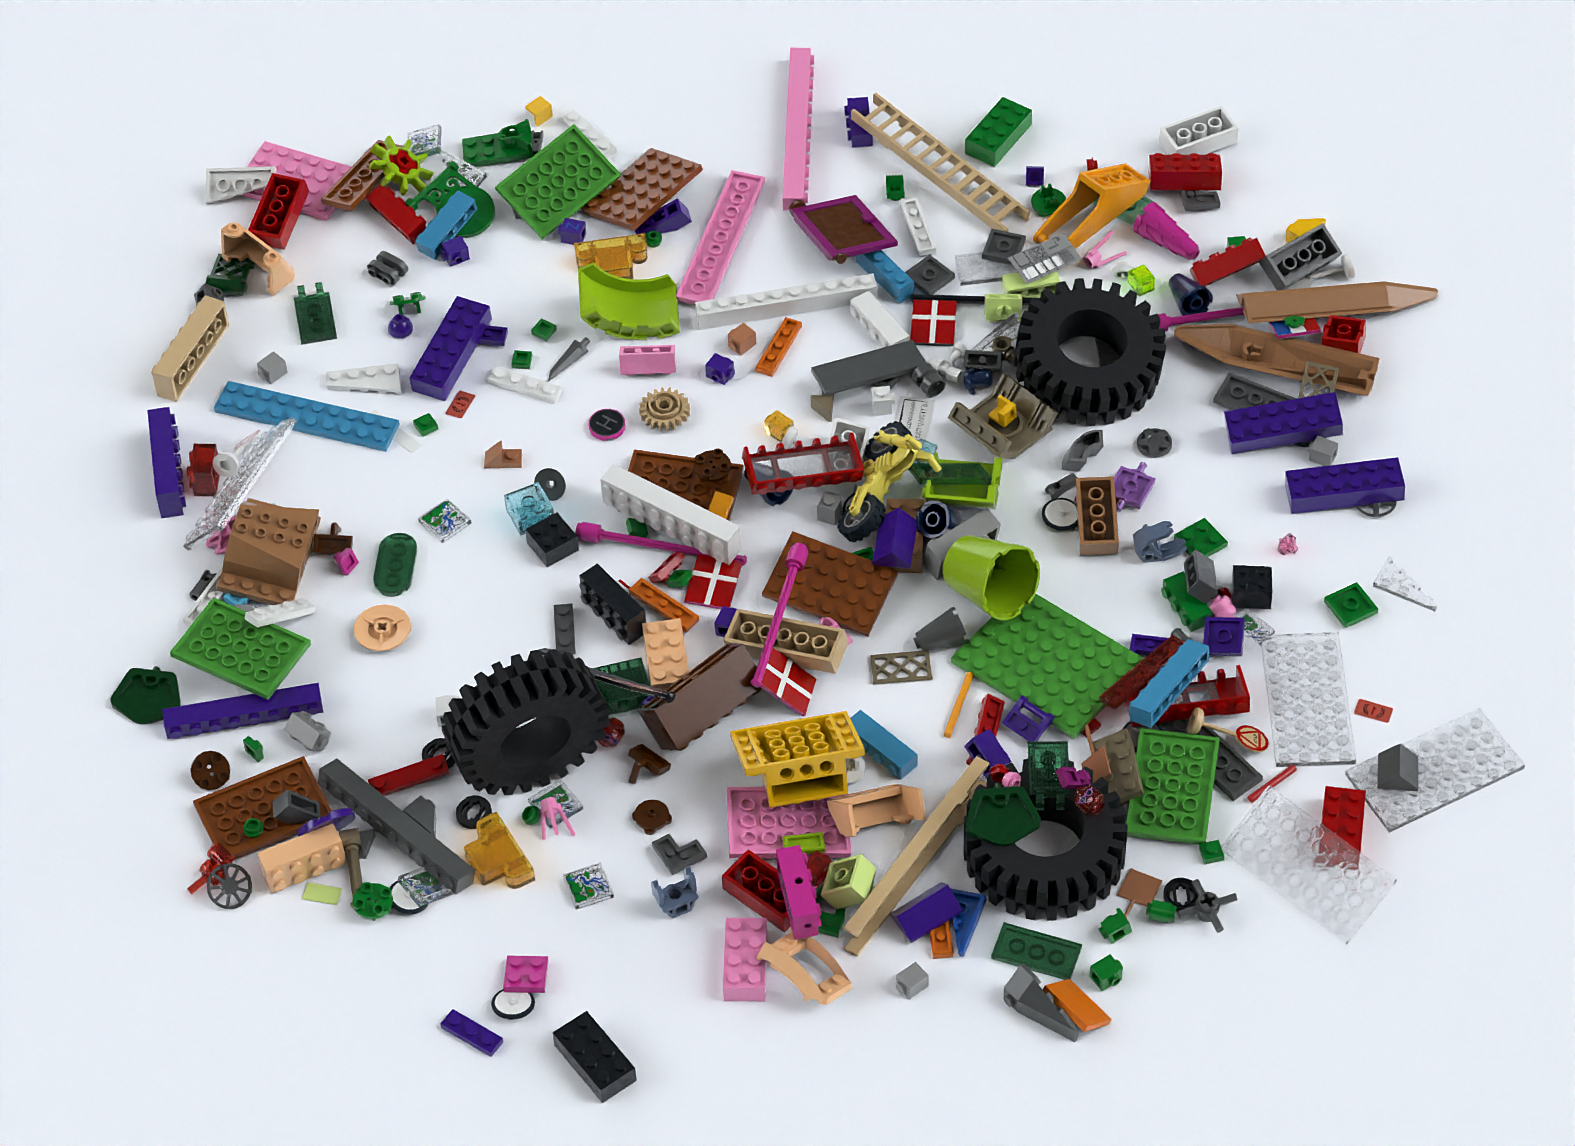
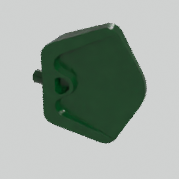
[110,666,181,724]
[966,783,1041,846]

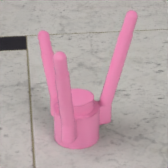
[1083,231,1127,269]
[540,797,575,840]

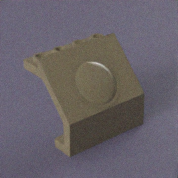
[948,373,1058,459]

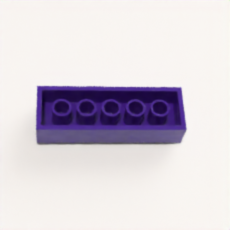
[409,296,492,401]
[1224,392,1343,455]
[147,407,186,519]
[1285,457,1405,514]

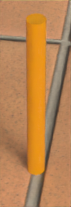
[943,672,974,738]

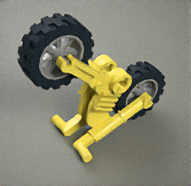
[837,421,942,543]

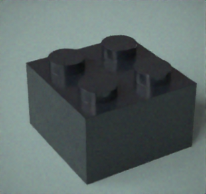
[525,512,579,567]
[1231,565,1273,609]

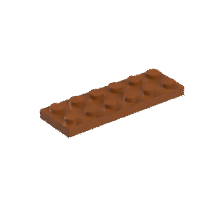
[321,140,403,211]

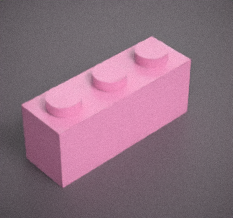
[619,345,677,376]

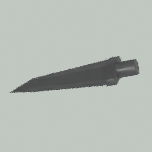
[548,337,590,382]

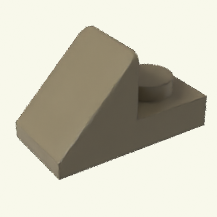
[810,391,834,422]

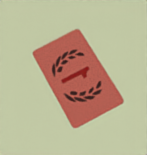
[446,390,475,419]
[1354,699,1393,723]

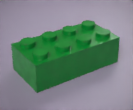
[965,97,1032,167]

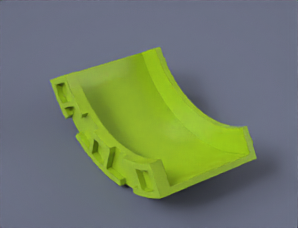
[578,262,680,340]
[922,452,1002,510]

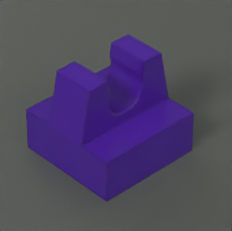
[1026,166,1044,185]

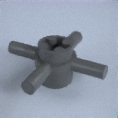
[1178,879,1238,933]

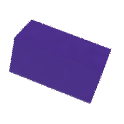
[872,508,917,569]
[889,882,963,943]

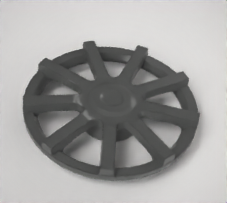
[207,863,252,909]

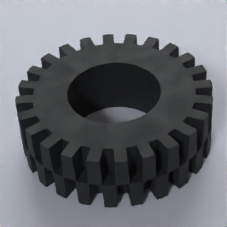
[1014,278,1166,426]
[442,649,610,795]
[963,757,1128,921]

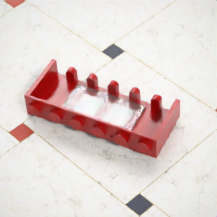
[1123,665,1250,727]

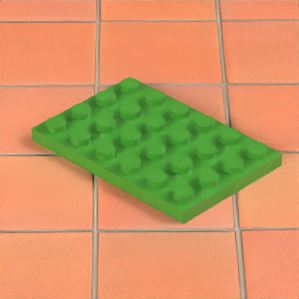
[495,124,621,240]
[170,597,311,700]
[1126,728,1220,845]

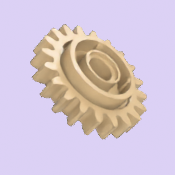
[639,387,690,432]

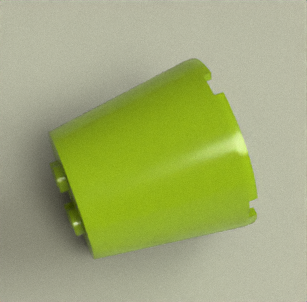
[943,535,1040,620]

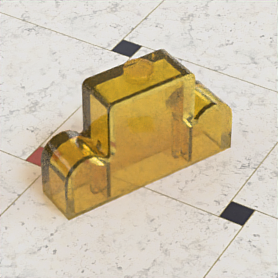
[574,233,648,279]
[464,811,535,889]

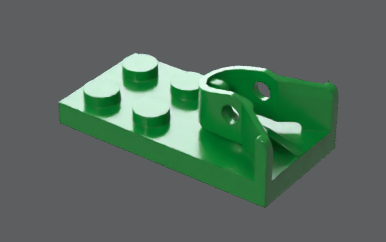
[462,119,534,169]

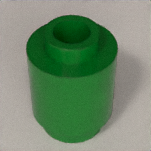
[1145,899,1177,923]

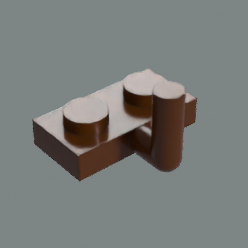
[313,522,353,555]
[628,744,671,784]

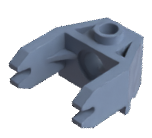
[1133,521,1187,563]
[651,866,699,919]

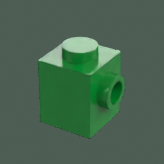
[1089,954,1123,991]

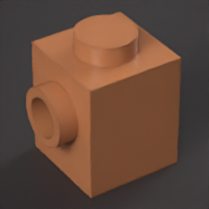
[727,323,757,356]

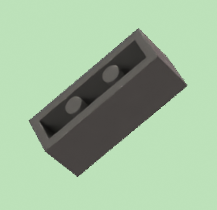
[1184,550,1218,604]

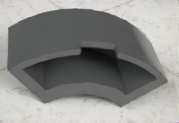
[1062,430,1104,471]

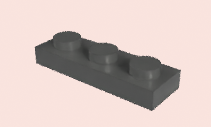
[553,603,576,654]

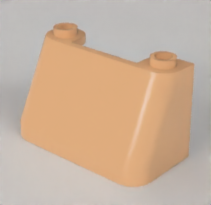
[221,222,295,296]

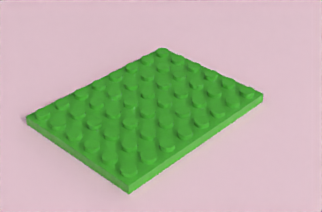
[951,594,1147,739]

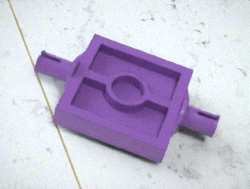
[1114,462,1156,512]

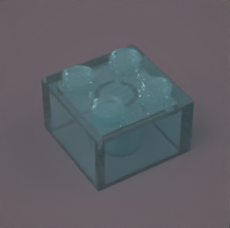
[504,482,554,536]

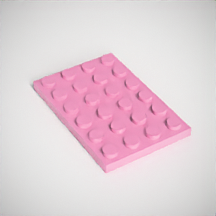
[242,141,351,221]
[727,787,851,859]

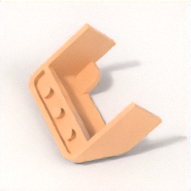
[827,784,926,837]

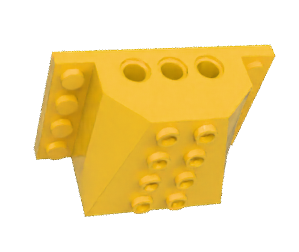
[730,711,865,808]

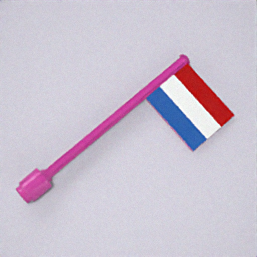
[1149,307,1321,339]

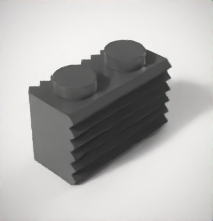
[964,350,1003,373]

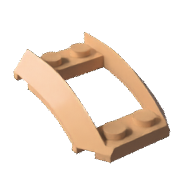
[757,928,852,1005]

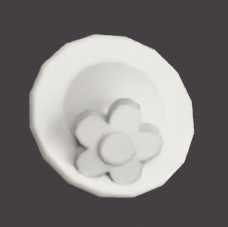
[1112,261,1134,279]

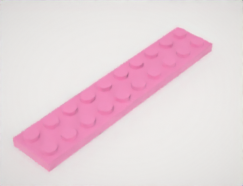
[676,170,765,305]

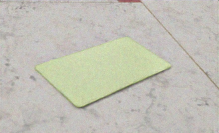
[302,882,342,905]

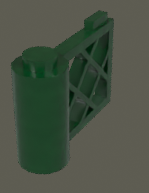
[205,253,255,296]

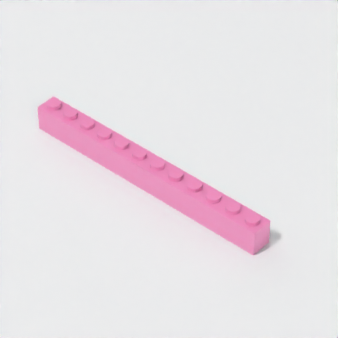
[782,47,814,210]

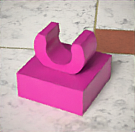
[333,547,359,575]

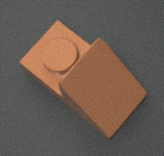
[484,440,522,469]

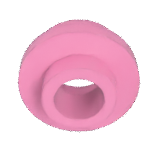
[1002,772,1021,787]

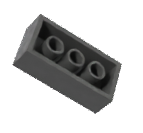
[1259,223,1342,290]

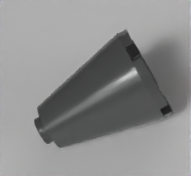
[913,607,969,651]

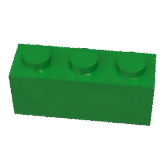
[1161,571,1212,632]

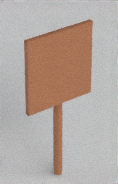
[1081,724,1111,783]
[1117,868,1163,918]

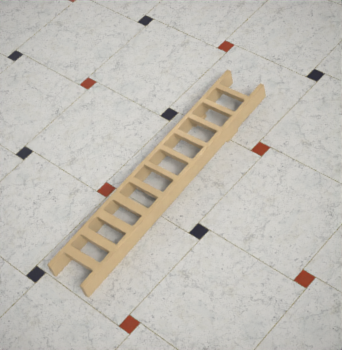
[851,92,1030,232]
[844,756,989,957]

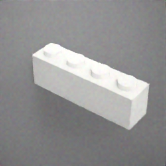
[850,291,909,348]

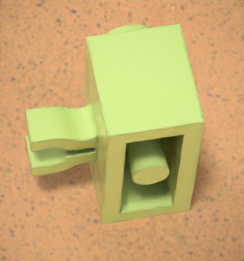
[984,294,1022,322]

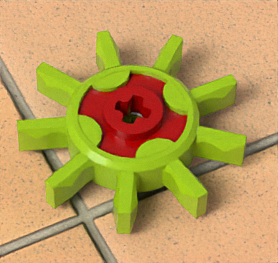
[369,135,434,196]

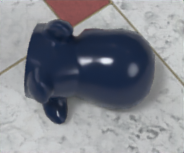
[963,369,993,395]

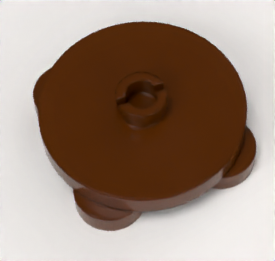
[632,799,672,835]

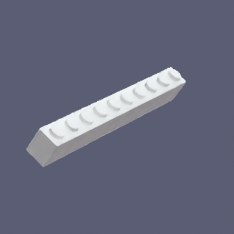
[695,273,877,330]

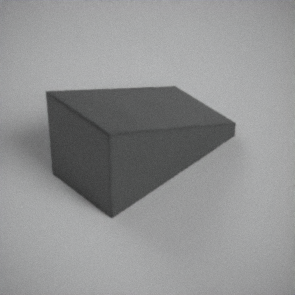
[360,829,376,859]

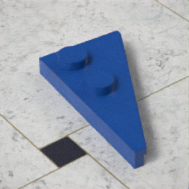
[950,888,987,957]

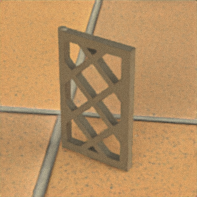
[1298,361,1340,398]
[870,650,933,685]

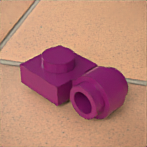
[1056,767,1092,790]

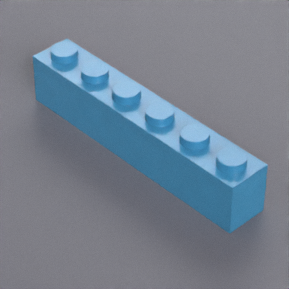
[1128,639,1209,728]

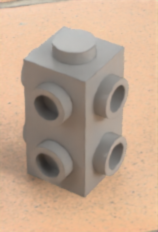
[284,711,332,751]

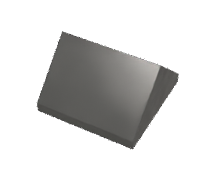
[1377,743,1418,791]

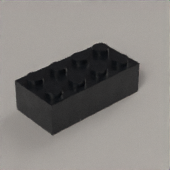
[579,563,646,645]
[552,1011,637,1103]

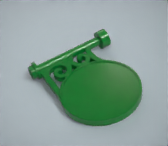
[405,161,495,238]

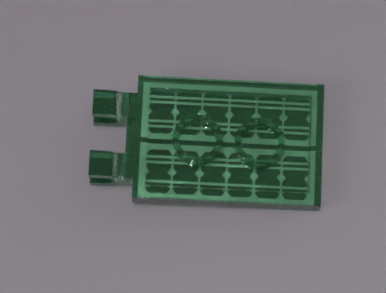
[294,282,337,345]
[1027,741,1070,810]

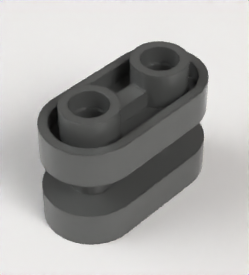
[367,251,409,286]

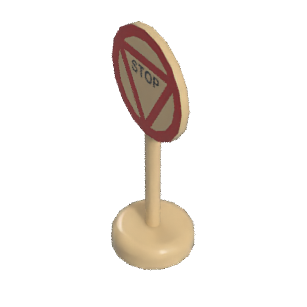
[1187,707,1269,753]

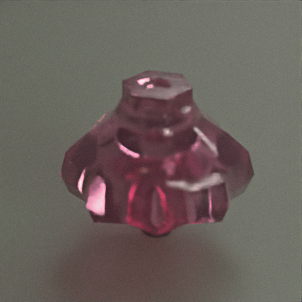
[1277,533,1298,555]

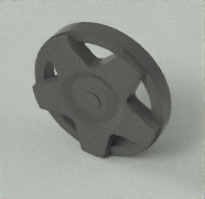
[1137,428,1172,458]

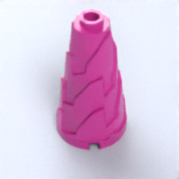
[1133,202,1200,260]

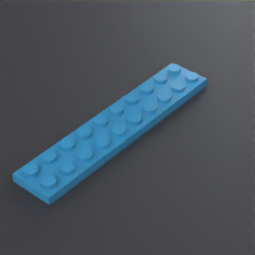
[214,381,400,452]

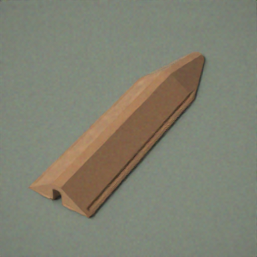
[1236,281,1438,324]
[1174,324,1380,396]

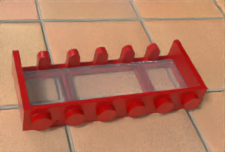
[741,432,864,495]

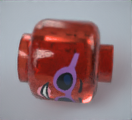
[598,717,625,747]
[1074,785,1105,815]

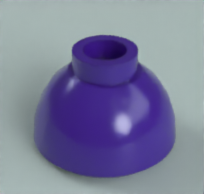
[388,314,413,338]

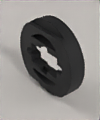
[422,738,455,769]
[456,795,492,829]
[1163,878,1198,912]

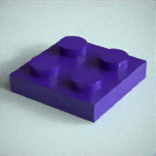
[1203,617,1245,656]

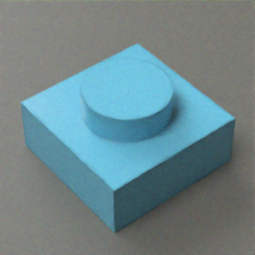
[223,593,251,607]

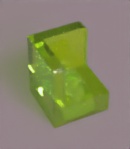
[1128,264,1155,296]

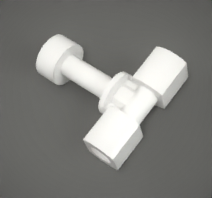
[927,342,968,384]

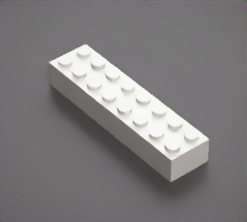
[600,464,742,565]

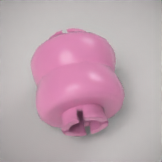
[1208,594,1236,617]

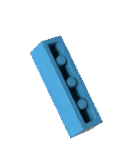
[415,191,477,260]
[856,250,914,304]
[850,709,918,779]

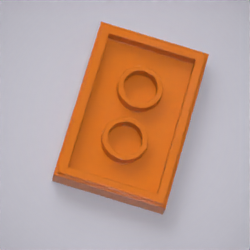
[1042,979,1112,1032]

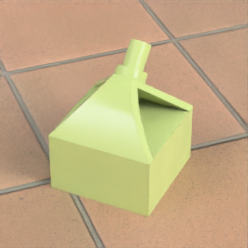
[821,854,876,909]

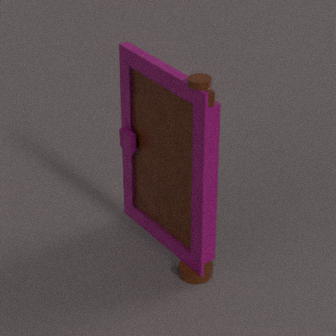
[789,195,898,264]

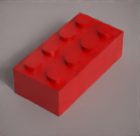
[1148,153,1222,190]
[248,173,309,250]
[1317,786,1366,871]
[721,849,791,933]

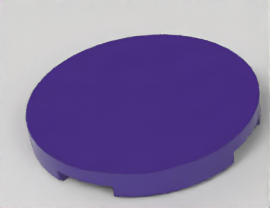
[297,808,356,837]

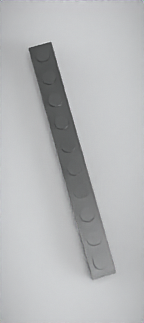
[318,758,475,895]

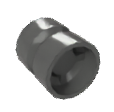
[912,363,946,398]

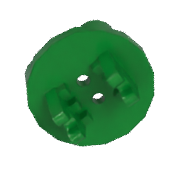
[1031,183,1066,217]
[390,292,426,315]
[352,882,393,921]

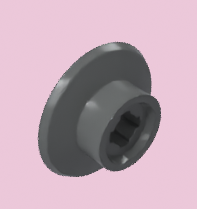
[534,468,566,501]

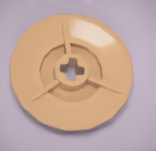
[353,604,411,651]

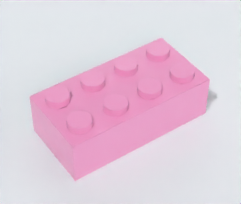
[723,918,768,1002]

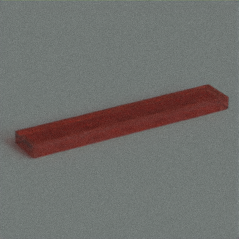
[1099,635,1185,710]

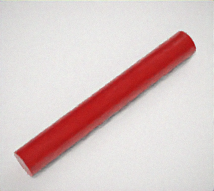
[1247,764,1297,803]

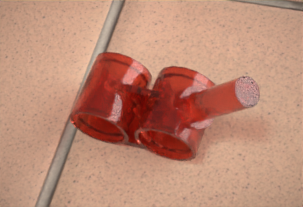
[187,843,234,895]

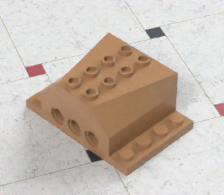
[217,498,321,605]

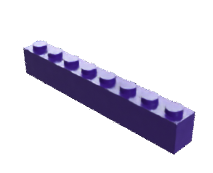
[162,682,324,739]

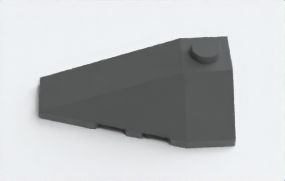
[1003,963,1078,1042]

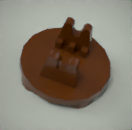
[694,448,731,482]
[190,750,230,790]

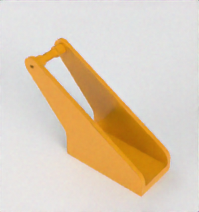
[1033,163,1151,249]

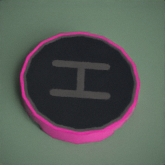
[589,409,625,441]

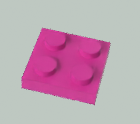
[503,955,549,993]

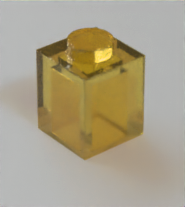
[764,410,794,443]

